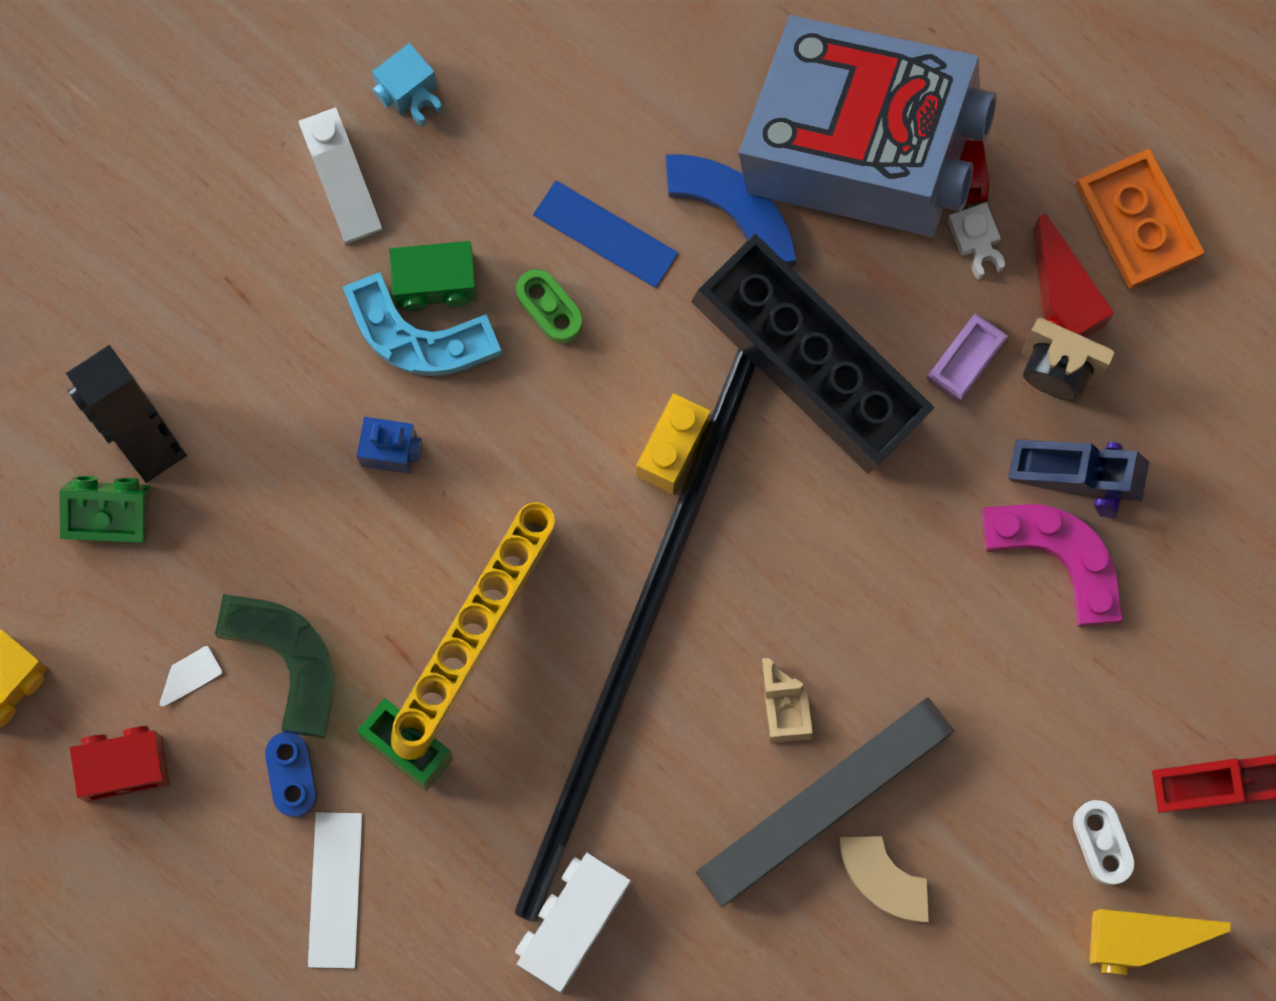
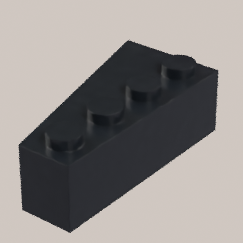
[66,344,187,483]

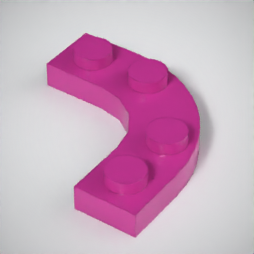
[981,504,1122,627]

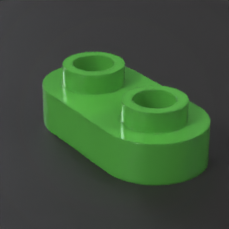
[516,269,582,344]

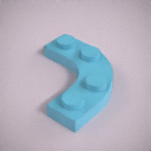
[342,272,502,376]

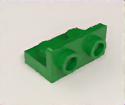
[59,476,151,543]

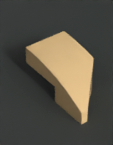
[762,658,813,743]

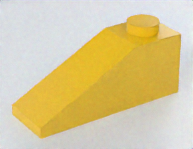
[1090,909,1231,975]

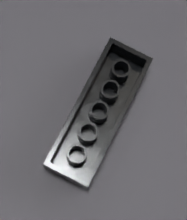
[691,233,935,474]

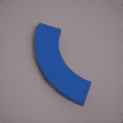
[666,154,796,266]

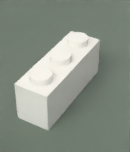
[515,853,631,994]

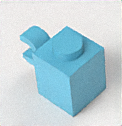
[372,43,442,127]

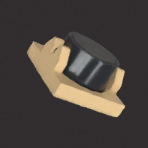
[1020,317,1115,401]

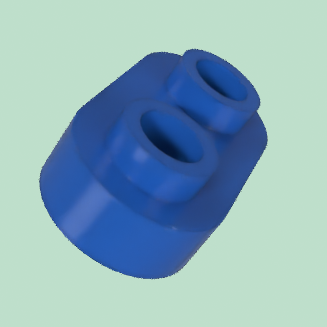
[265,732,317,818]

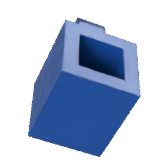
[357,417,422,474]

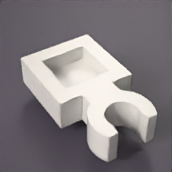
[947,202,1005,280]

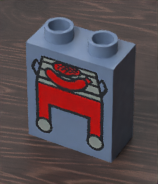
[738,15,997,237]

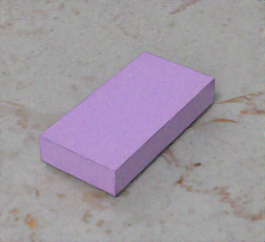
[926,313,1008,403]

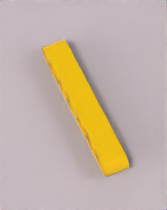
[391,502,555,760]

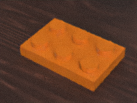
[1075,148,1205,290]

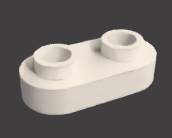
[1073,800,1134,885]

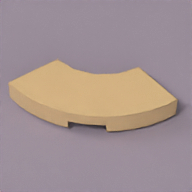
[838,836,929,923]

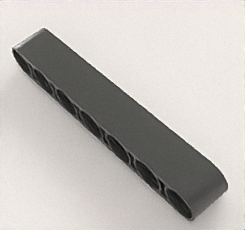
[696,697,955,908]

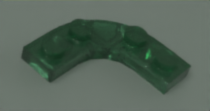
[215,594,334,739]

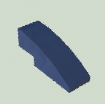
[1008,440,1149,501]

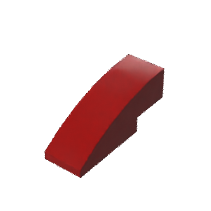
[1152,755,1276,813]

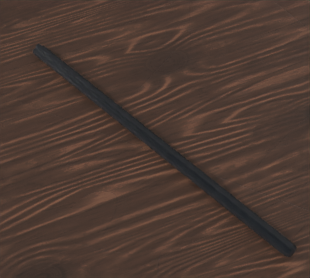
[515,348,756,922]

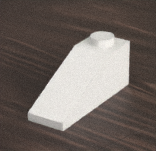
[298,107,383,245]

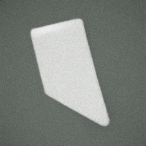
[159,646,222,707]

